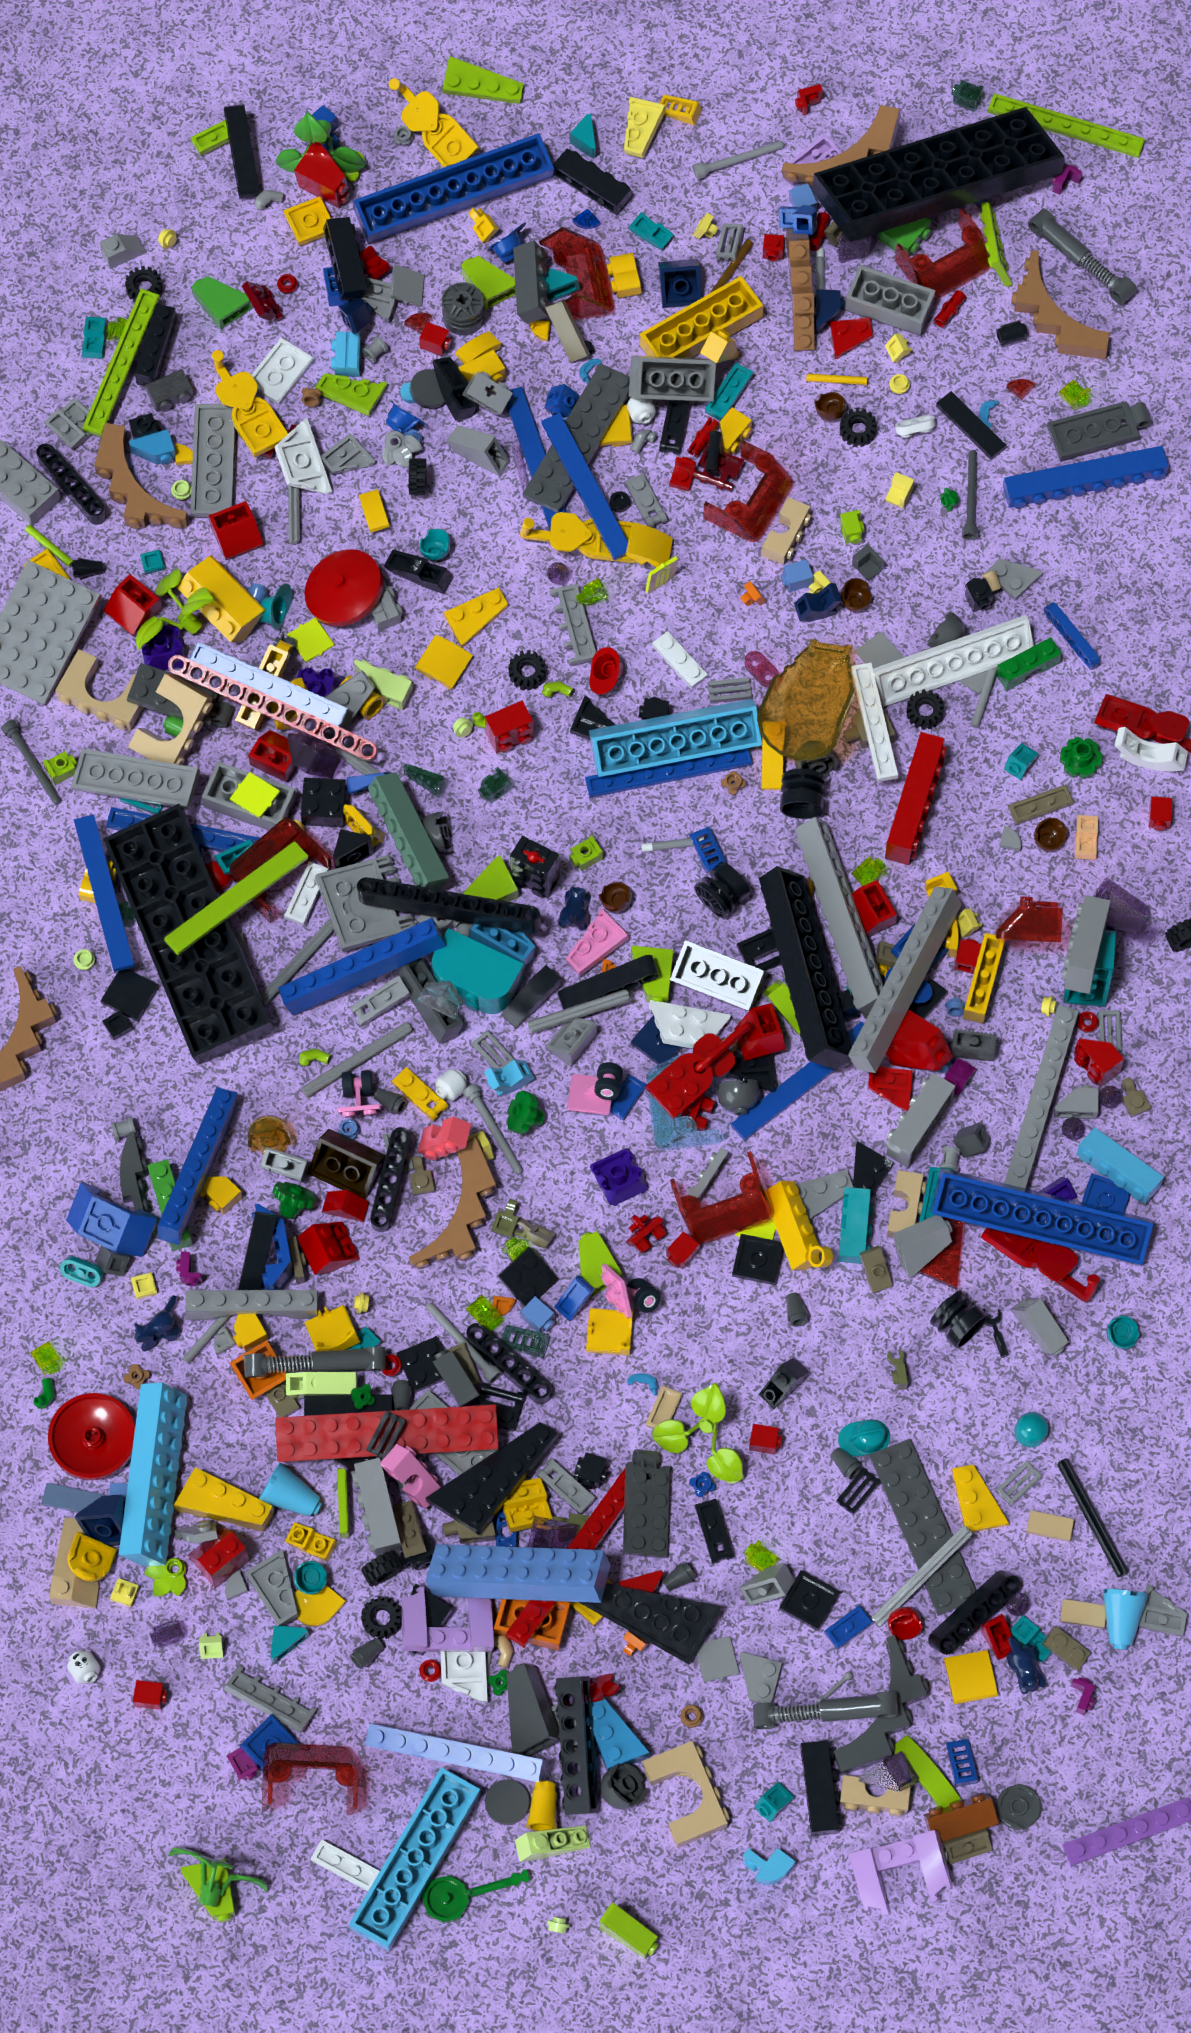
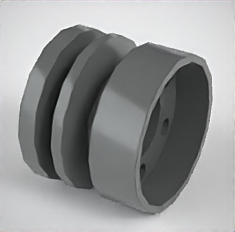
[441,282,484,336]

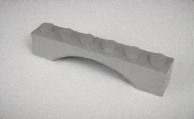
[186,1290,317,1320]

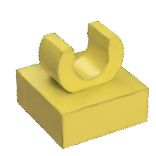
[692,212,718,239]
[885,333,912,362]
[809,570,831,593]
[956,908,982,938]
[110,1578,139,1607]

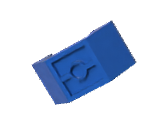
[66,1181,158,1257]
[252,1204,294,1290]

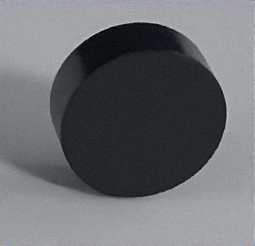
[610,491,630,513]

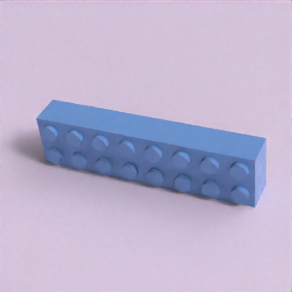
[426,1544,610,1603]

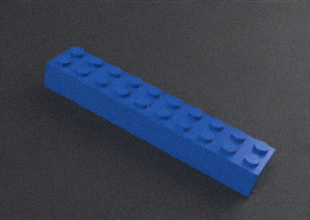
[353,133,554,244]
[930,1168,1154,1265]

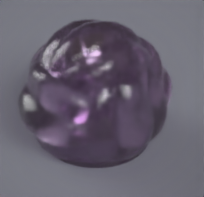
[547,562,569,584]
[1098,1086,1122,1108]
[1061,1117,1085,1140]
[1006,1592,1030,1617]

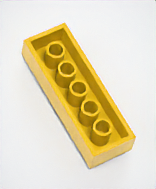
[640,276,764,358]

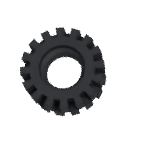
[125,266,162,303]
[840,408,877,447]
[408,458,427,495]
[508,650,546,691]
[906,689,944,730]
[1165,918,1191,952]
[361,1550,404,1587]
[361,1596,402,1639]

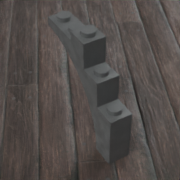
[833,1635,929,1776]

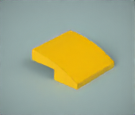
[598,405,633,448]
[626,523,673,568]
[414,635,473,689]
[502,1477,553,1533]
[944,1650,998,1704]

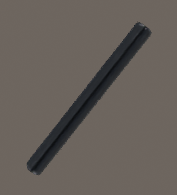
[1057,1458,1128,1578]

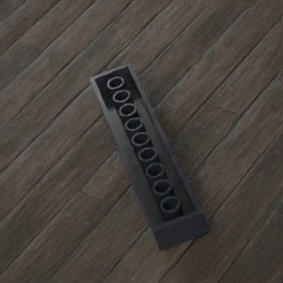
[759,866,852,1069]

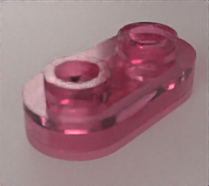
[744,651,779,688]

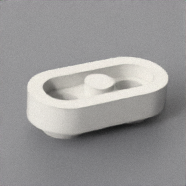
[895,415,936,437]

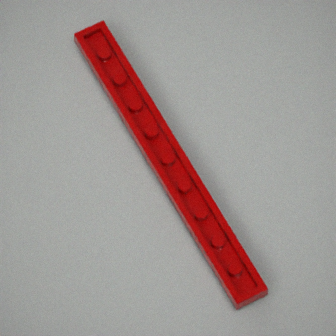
[506,1468,625,1648]

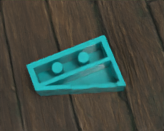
[838,1187,873,1264]

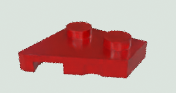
[830,317,873,359]
[868,1067,913,1112]

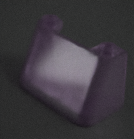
[1093,877,1149,934]

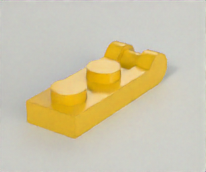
[391,1067,449,1122]

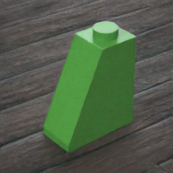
[191,276,253,330]

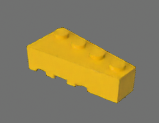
[174,1467,274,1532]

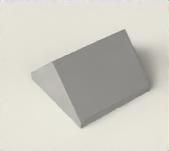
[545,1018,597,1067]

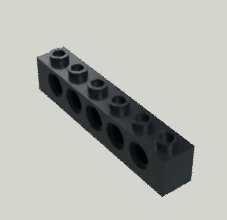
[554,1676,599,1815]

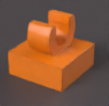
[740,581,766,607]
[623,1631,650,1656]

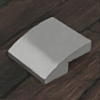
[44,397,93,449]

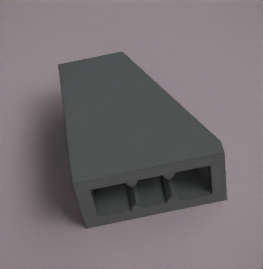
[433,1349,479,1407]

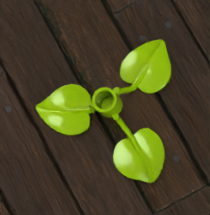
[136,568,215,650]
[652,1383,744,1482]

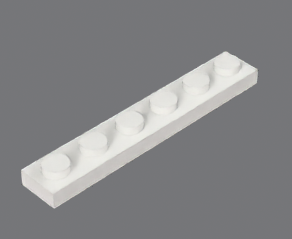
[851,663,898,782]

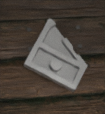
[361,277,397,322]
[320,433,376,475]
[986,559,1043,601]
[174,1520,218,1543]
[1139,1585,1187,1637]
[739,1652,782,1703]

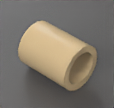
[982,570,1001,591]

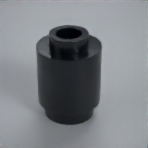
[996,320,1027,345]

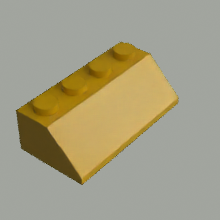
[177,555,266,643]

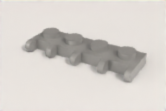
[549,584,596,666]
[224,1665,317,1733]

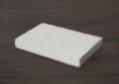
[252,338,314,405]

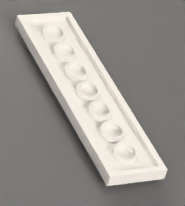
[872,615,1034,707]

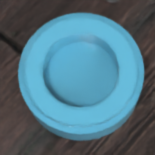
[400,382,415,404]

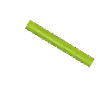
[25,524,73,568]

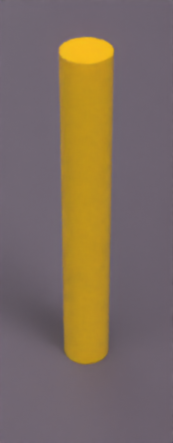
[806,373,867,385]

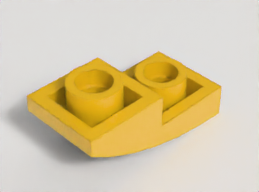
[455,331,501,364]
[358,489,390,533]
[945,918,959,958]
[285,1522,337,1562]

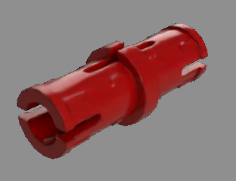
[809,212,830,251]
[934,290,966,328]
[687,417,719,457]

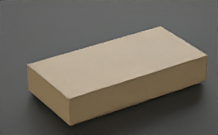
[645,1385,683,1429]
[1026,1510,1074,1542]
[1060,1599,1106,1629]

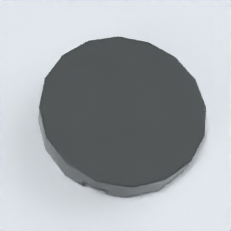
[410,369,445,409]
[485,1779,530,1826]
[996,1784,1041,1830]

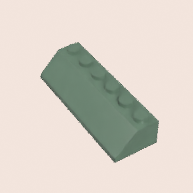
[368,772,449,890]

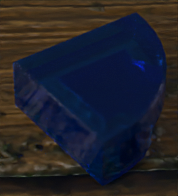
[572,208,600,229]

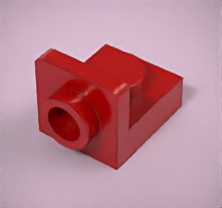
[795,84,823,116]
[762,234,784,261]
[359,246,391,279]
[669,457,696,491]

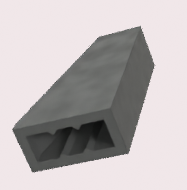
[507,1663,559,1756]

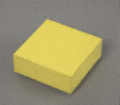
[131,1272,158,1300]

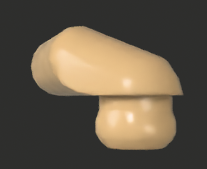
[494,1635,513,1669]

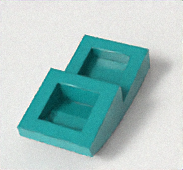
[628,212,674,250]
[82,317,106,359]
[1010,1615,1053,1664]

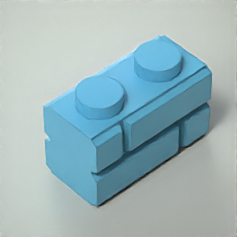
[331,331,361,377]

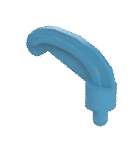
[579,359,602,384]
[979,400,999,428]
[627,1373,658,1396]

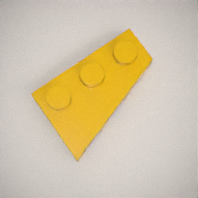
[443,587,508,648]
[951,1465,1009,1532]

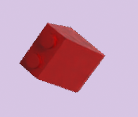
[294,142,350,208]
[886,1009,953,1071]
[187,1527,250,1589]

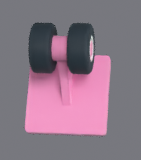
[567,1062,623,1115]
[337,1070,381,1117]
[601,1264,661,1318]

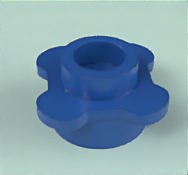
[689,1472,715,1497]

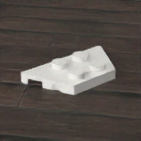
[274,418,332,495]
[649,1000,731,1049]
[440,1626,488,1703]

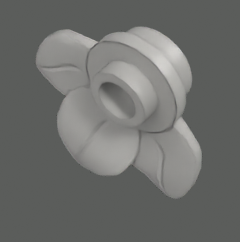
[382,430,422,468]

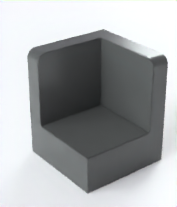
[852,544,884,581]
[953,1122,991,1158]
[95,1246,130,1276]

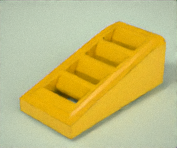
[659,94,702,126]

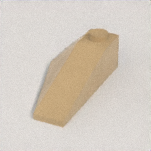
[49,1517,99,1609]

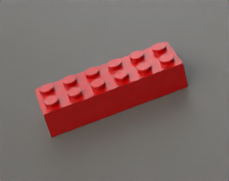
[885,732,947,865]

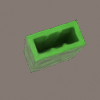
[871,218,932,258]

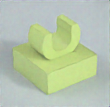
[199,1633,223,1659]

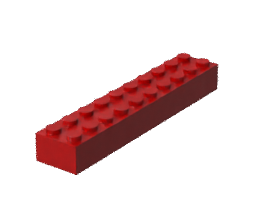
[275,1405,499,1462]

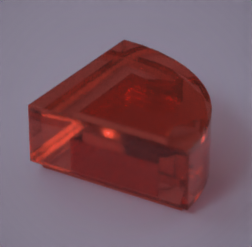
[404,313,432,333]
[1006,379,1035,400]

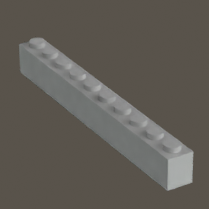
[795,817,884,1014]
[848,886,962,1073]
[1004,1005,1079,1188]

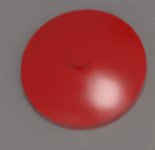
[304,549,384,626]
[48,1393,135,1480]

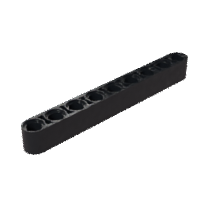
[357,877,541,934]

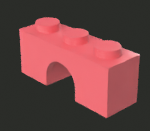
[418,1116,471,1160]

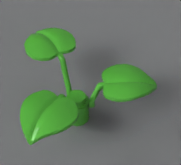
[276,112,367,173]
[168,1847,268,1907]

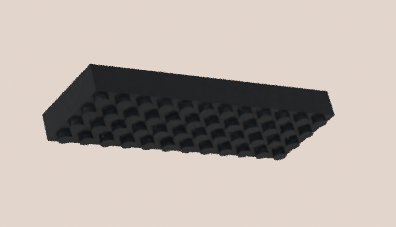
[812,107,1064,242]
[103,804,276,1065]

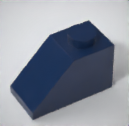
[814,289,844,334]
[338,298,372,334]

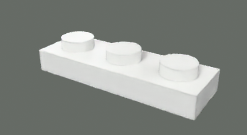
[652,631,708,689]
[284,861,329,926]
[310,1839,380,1892]

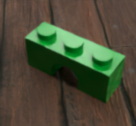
[996,637,1062,691]

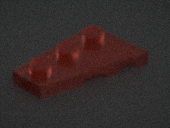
[917,1217,963,1290]

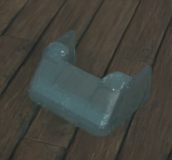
[646,1056,719,1150]

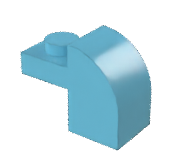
[484,1059,535,1096]
[742,1848,795,1885]

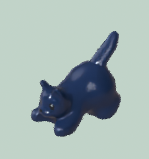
[558,887,591,931]
[134,1295,180,1352]
[1006,1636,1047,1694]

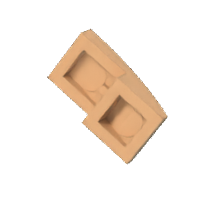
[1075,815,1098,860]

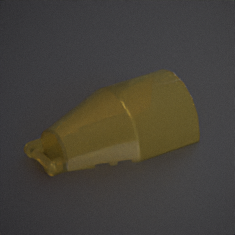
[757,639,854,760]

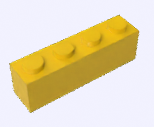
[963,933,1005,1024]

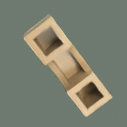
[761,497,812,565]
[887,1170,926,1238]
[840,1775,911,1817]

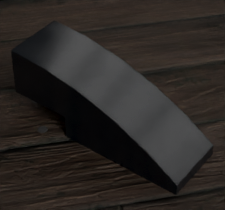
[432,357,477,421]
[384,549,452,593]
[501,965,561,1029]

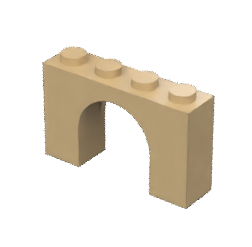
[55,649,144,731]
[128,673,214,765]
[642,1741,730,1848]

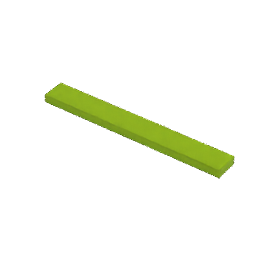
[987,93,1145,158]
[83,288,160,437]
[164,841,308,955]

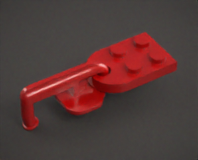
[1094,694,1191,753]
[645,1021,752,1119]
[981,1228,1100,1302]

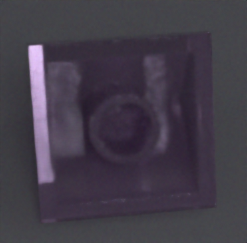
[859,1751,919,1792]

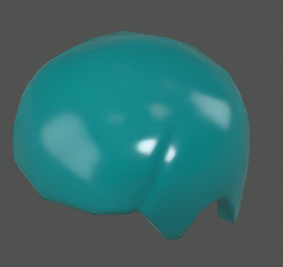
[419,528,450,561]
[1106,1315,1140,1349]
[1014,1412,1049,1448]
[294,1561,327,1595]

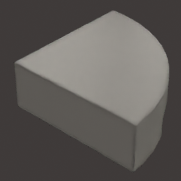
[999,826,1021,852]
[214,1326,236,1356]
[225,1571,248,1600]

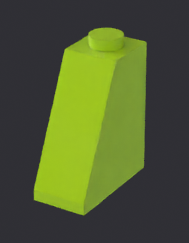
[461,256,516,310]
[463,855,518,902]
[631,945,673,1003]
[761,979,800,1035]
[578,1231,623,1298]
[180,1859,236,1923]
[599,1902,659,1959]

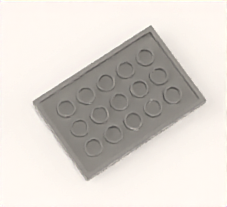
[0,560,102,706]

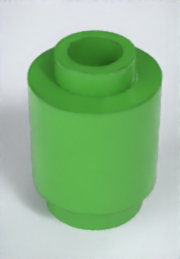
[163,716,183,738]

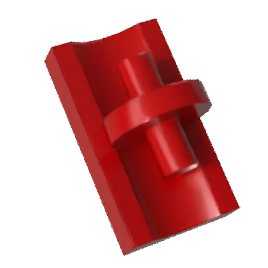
[680,1092,715,1133]
[625,1214,667,1253]

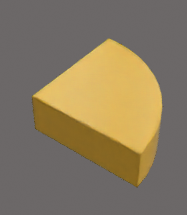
[530,320,550,342]
[174,444,193,465]

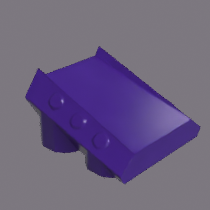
[141,624,186,670]
[297,668,344,697]
[590,1148,648,1206]

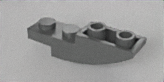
[120,1131,148,1212]

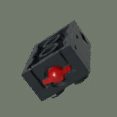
[510,835,560,898]

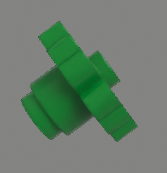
[1059,737,1103,779]
[506,1090,545,1135]
[272,1182,316,1219]

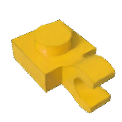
[468,208,499,243]

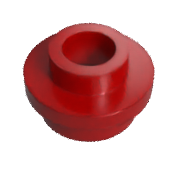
[277,274,297,293]
[1077,1011,1098,1032]
[381,1354,402,1377]
[419,1659,441,1682]

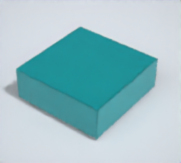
[140,549,165,575]

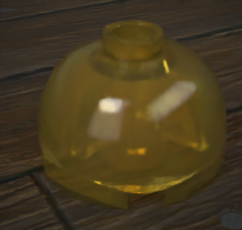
[247,1115,291,1155]

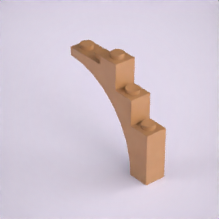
[782,105,901,186]
[786,228,815,351]
[1011,250,1109,359]
[94,423,189,529]
[0,966,57,1091]
[409,1138,496,1269]

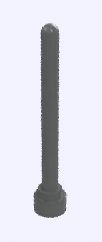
[962,450,979,540]
[1,719,61,805]

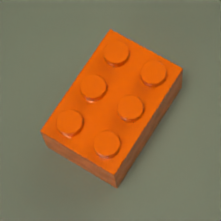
[494,1599,570,1651]

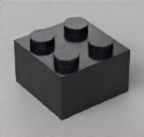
[301,777,347,828]

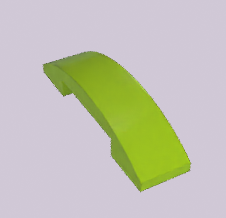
[892,1735,961,1808]

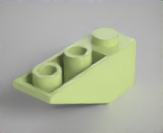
[354,659,413,710]
[286,1372,357,1399]
[515,1825,590,1862]

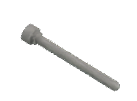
[692,141,784,180]
[463,1084,522,1175]
[426,1303,502,1384]

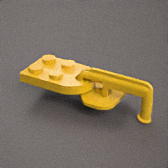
[389,78,481,167]
[212,350,288,458]
[520,512,635,564]

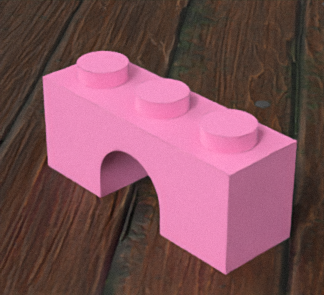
[380,1444,441,1509]

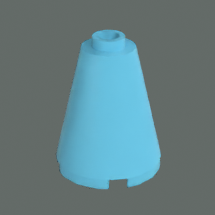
[259,1462,322,1517]
[1103,1589,1148,1650]

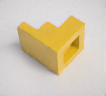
[924,872,957,897]

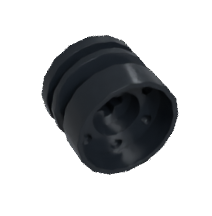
[780,769,825,819]
[694,862,750,918]
[930,1290,988,1349]

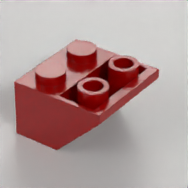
[208,501,264,560]
[103,574,162,637]
[248,730,307,783]
[852,880,897,937]
[734,1003,786,1061]
[1074,1038,1124,1087]
[297,1222,360,1275]

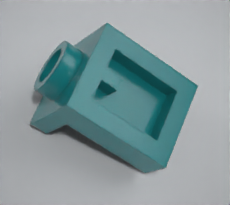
[1004,743,1039,780]
[755,1782,794,1822]

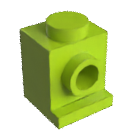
[839,510,864,544]
[43,751,77,785]
[569,835,603,871]

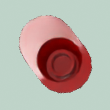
[589,647,623,695]

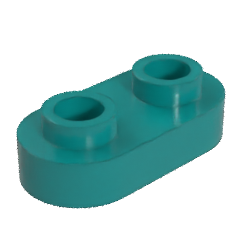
[60,1256,103,1287]

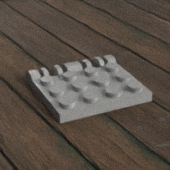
[315,855,416,952]

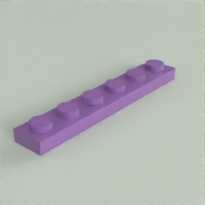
[1062,1797,1191,1867]

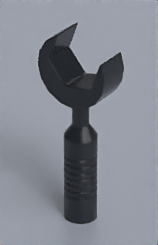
[983,1308,1009,1358]

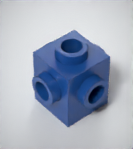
[544,384,579,417]

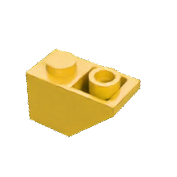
[720,407,753,454]
[200,1177,243,1215]

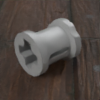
[361,336,388,363]
[111,1117,137,1141]
[939,1146,961,1172]

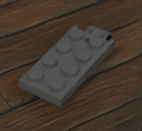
[1047,401,1152,461]
[127,663,233,728]
[623,1449,670,1558]

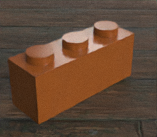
[923,1793,999,1842]

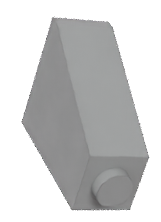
[447,425,510,477]
[892,1215,952,1278]
[1010,1297,1069,1355]

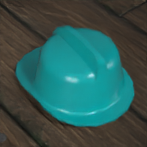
[259,583,293,630]
[838,1419,890,1456]

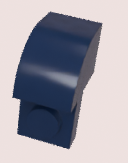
[794,583,842,622]

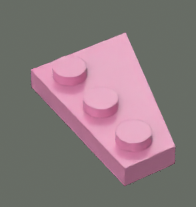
[566,908,629,976]

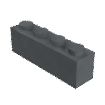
[513,240,549,324]
[396,958,463,1044]

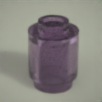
[149,1620,184,1648]

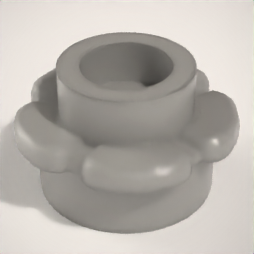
[394,126,413,145]

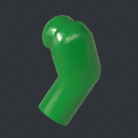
[33,1378,55,1409]

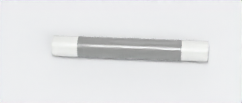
[816,247,825,289]
[641,836,705,852]

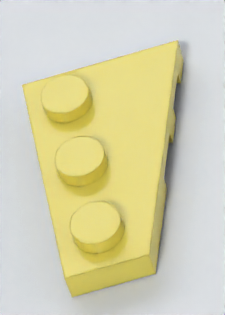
[624,97,667,158]

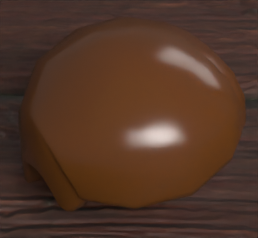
[814,392,847,421]
[840,578,872,612]
[1034,817,1067,852]
[599,882,632,913]

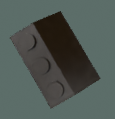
[307,1129,386,1200]

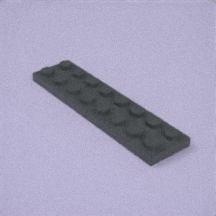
[523,363,630,513]
[869,1439,976,1616]

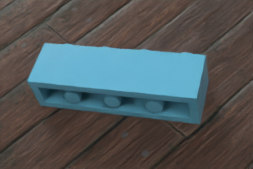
[1076,1127,1164,1204]

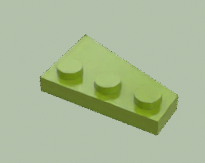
[315,373,388,416]

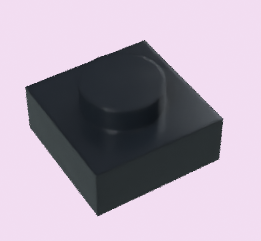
[102,1010,132,1040]

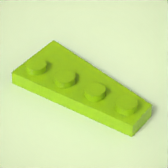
[442,56,524,104]
[980,201,1013,287]

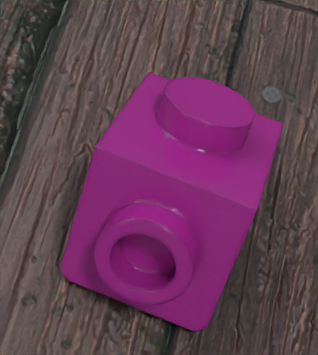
[1051,163,1082,195]
[944,1058,976,1096]
[176,1252,203,1286]
[1070,1677,1095,1715]
[226,1748,259,1781]

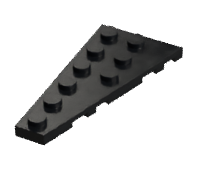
[426,1422,558,1535]
[579,1583,722,1665]

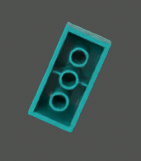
[1063,927,1116,1007]
[432,928,525,1014]

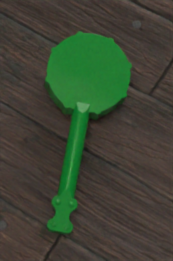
[422,1869,530,1924]

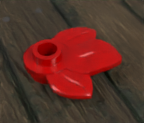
[590,1674,620,1702]

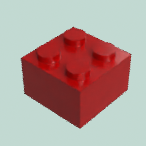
[485,700,534,754]

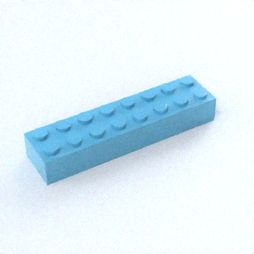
[589,699,762,777]
[119,1382,187,1567]
[349,1767,481,1952]

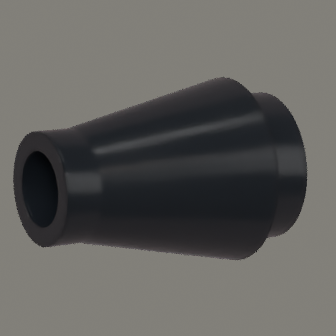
[72,558,103,578]

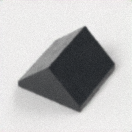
[333,829,373,869]

